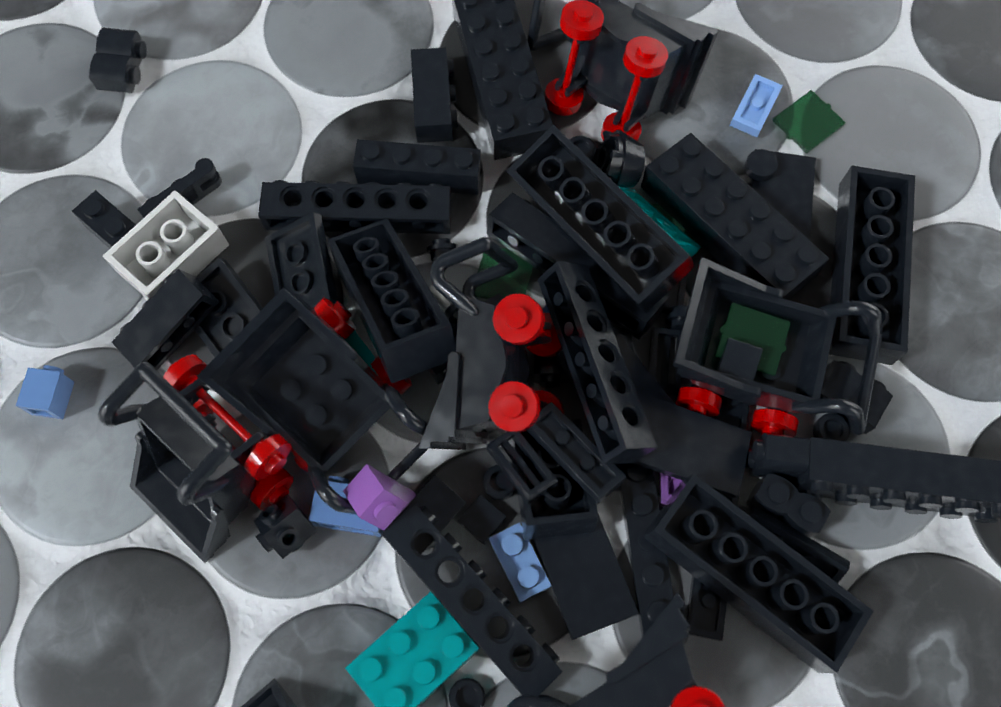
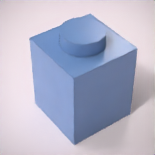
[16,365,75,420]

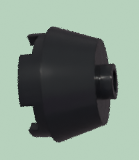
[591,130,645,188]

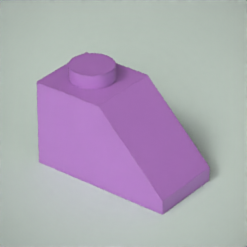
[343,464,416,530]

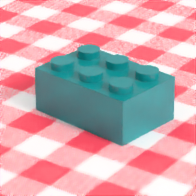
[345,591,480,707]

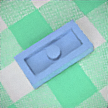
[730,74,783,137]
[489,522,552,603]

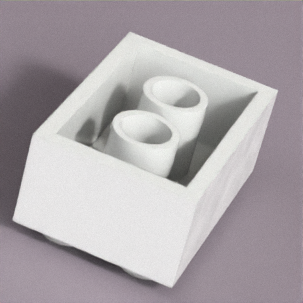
[102,190,229,300]

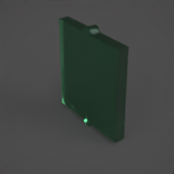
[772,90,846,154]
[475,248,533,299]
[715,303,791,376]

